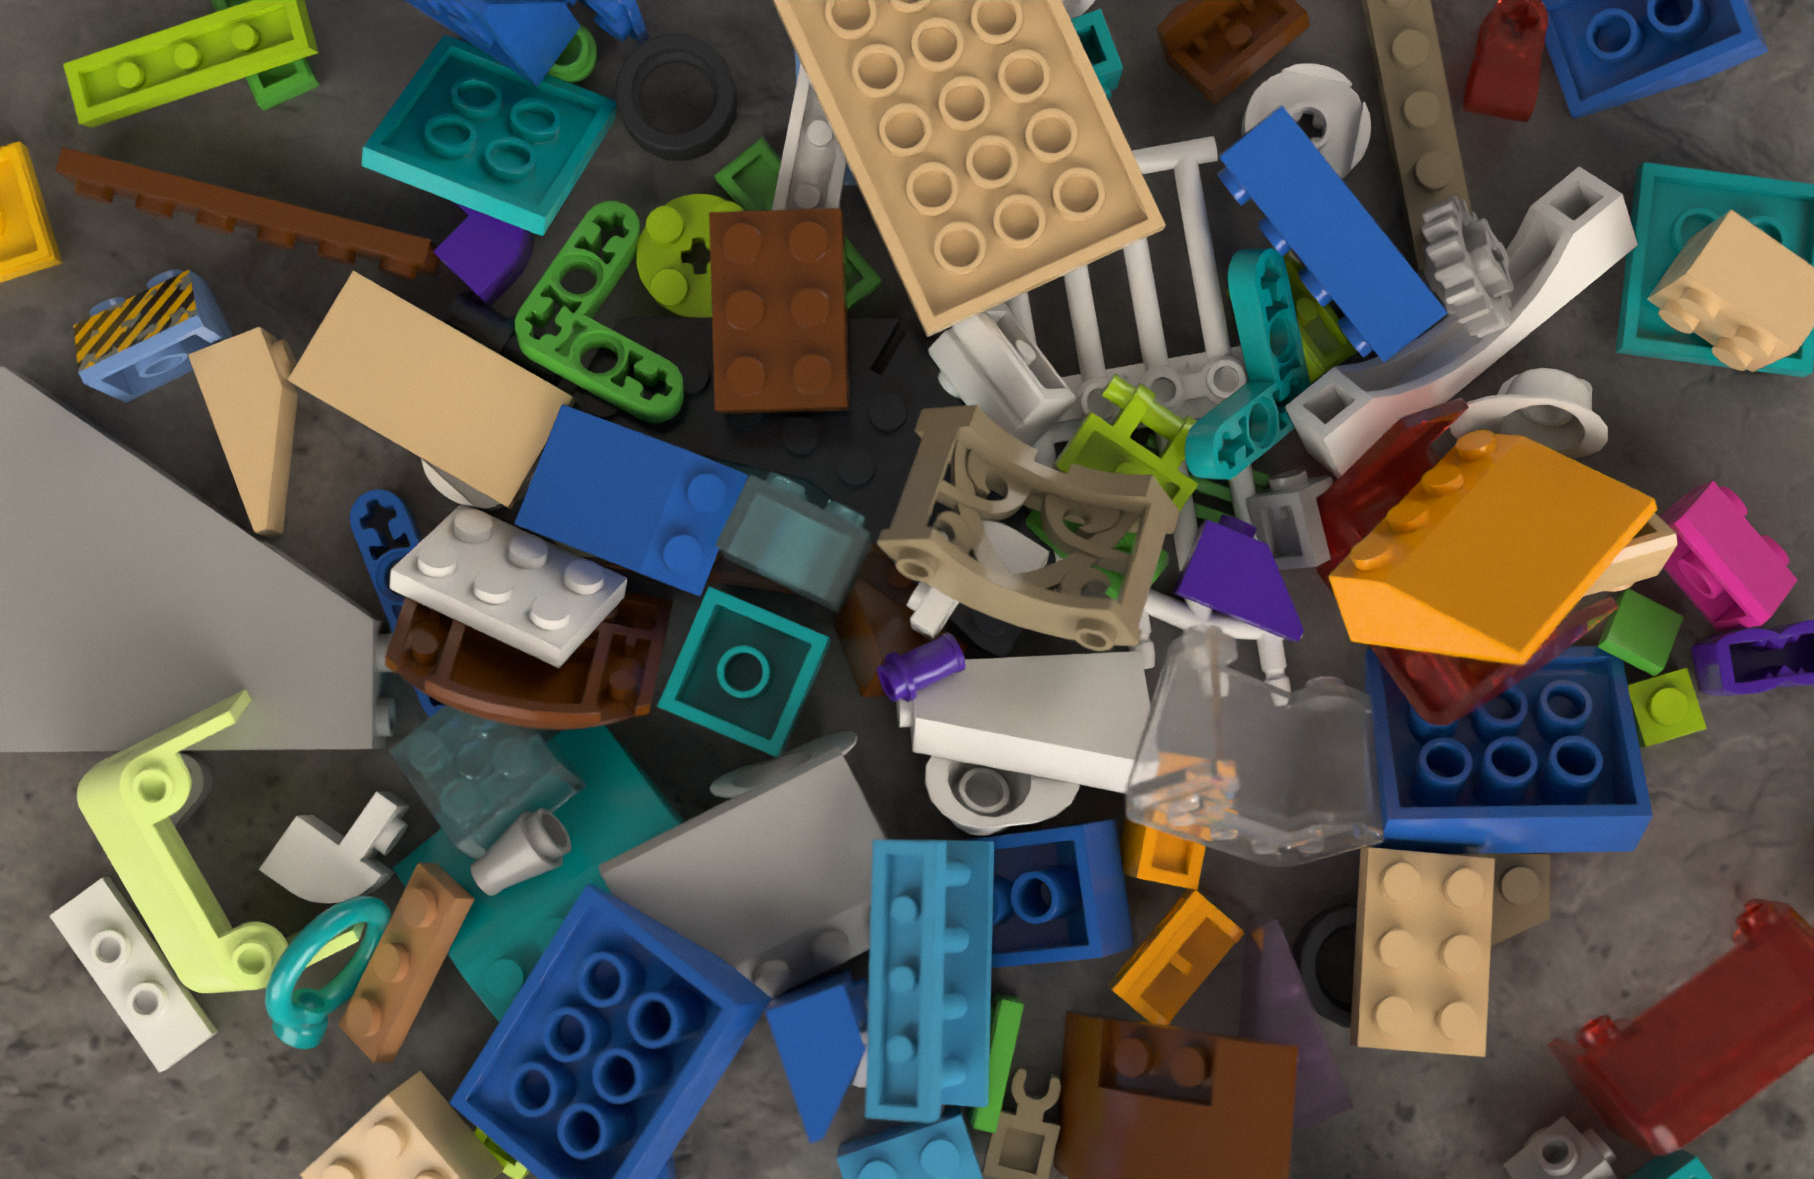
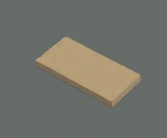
[288,271,576,510]

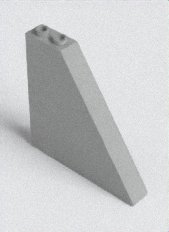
[0,367,396,752]

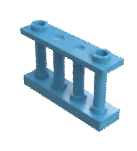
[866,840,994,1123]

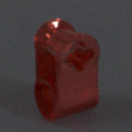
[1463,0,1548,123]

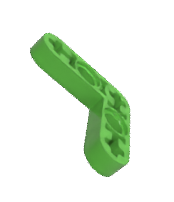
[515,201,684,423]

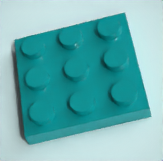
[362,34,617,236]
[1615,162,1814,377]

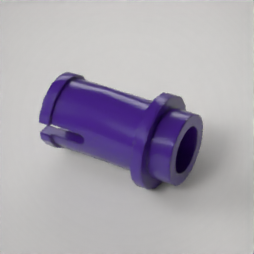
[877,632,966,702]

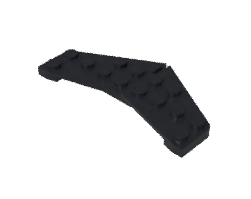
[572,317,1056,658]

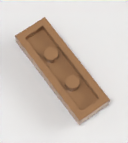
[338,862,475,1063]

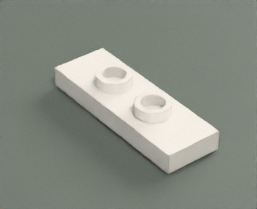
[50,877,218,1073]

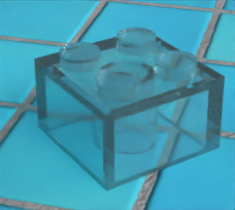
[715,472,873,613]
[389,705,587,860]

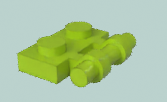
[1053,374,1198,511]

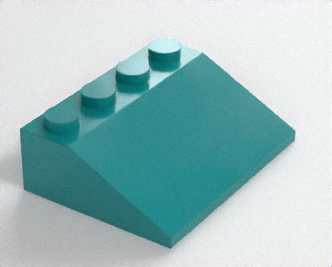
[393,725,685,1023]

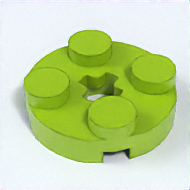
[636,194,743,318]

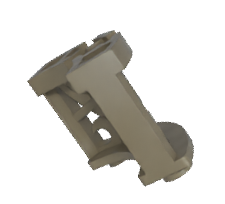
[877,405,1180,651]

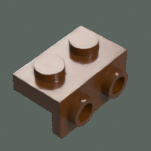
[1156,0,1310,105]

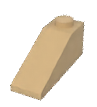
[188,327,298,538]

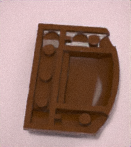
[385,592,673,730]
[1054,1011,1299,1179]

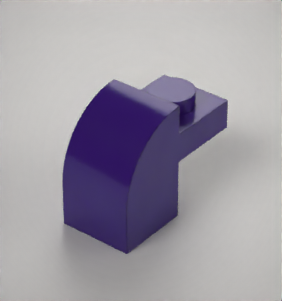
[433,201,534,306]

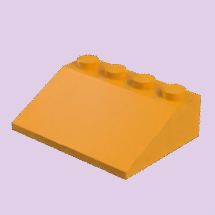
[1329,430,1657,665]

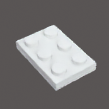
[390,504,627,668]

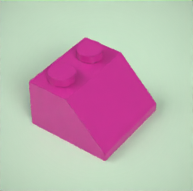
[1659,481,1798,633]

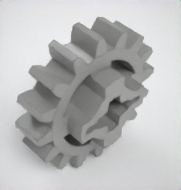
[1421,195,1514,338]

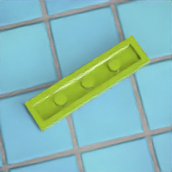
[63,0,319,128]

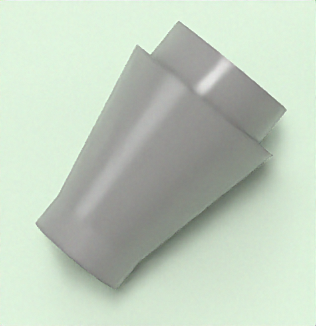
[471,808,571,896]

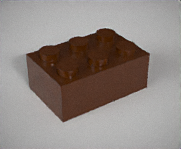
[709,208,850,414]

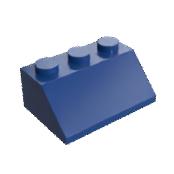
[765,967,869,1143]

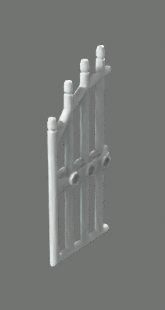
[1005,136,1302,705]

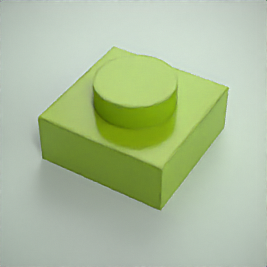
[1628,667,1707,747]

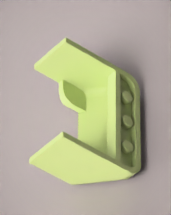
[77,689,365,994]

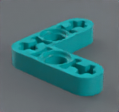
[1185,248,1311,480]

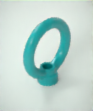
[265,896,392,1049]

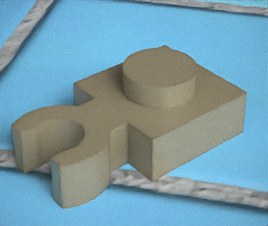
[982,1066,1061,1179]

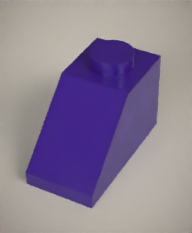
[1172,514,1304,642]

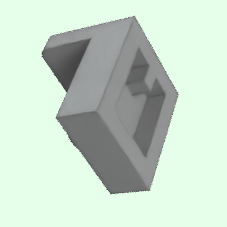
[1246,469,1334,570]

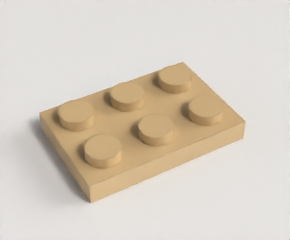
[1350,847,1495,1057]

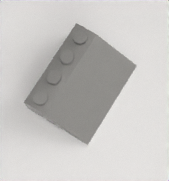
[598,746,888,998]

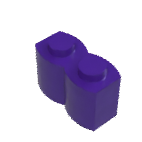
[1691,620,1814,696]

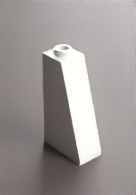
[896,651,1160,796]

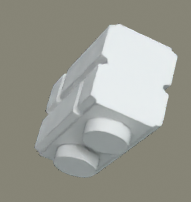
[928,302,1076,446]

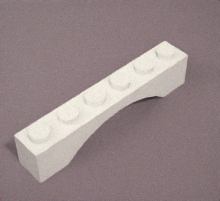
[1285,166,1638,485]

